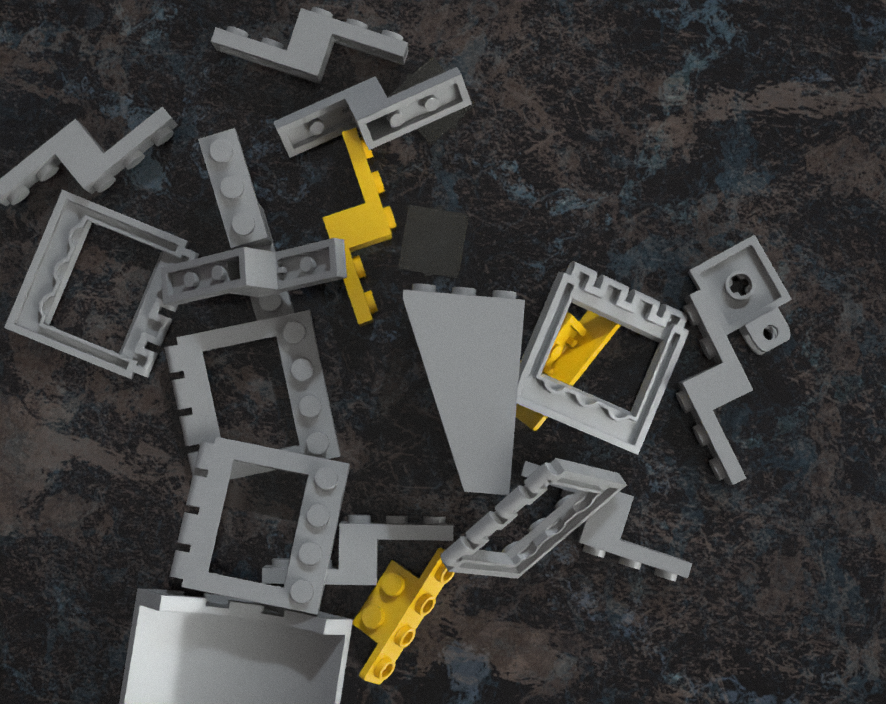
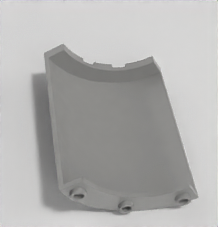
[119,588,353,704]

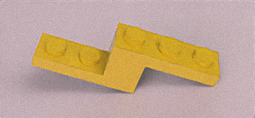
[323,127,397,327]

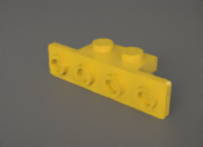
[516,311,621,431]
[352,547,455,685]

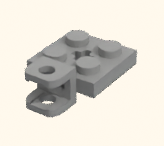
[688,235,792,355]

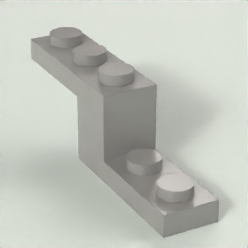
[211,7,408,84]
[274,67,472,158]
[0,107,178,206]
[198,128,295,320]
[161,238,347,306]
[676,289,753,485]
[519,460,692,582]
[262,514,454,585]

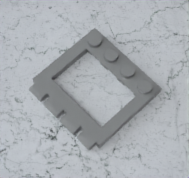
[4,190,199,379]
[517,261,689,455]
[164,310,341,480]
[169,437,350,615]
[440,458,627,579]

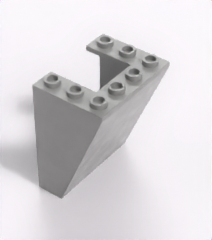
[403,284,525,495]

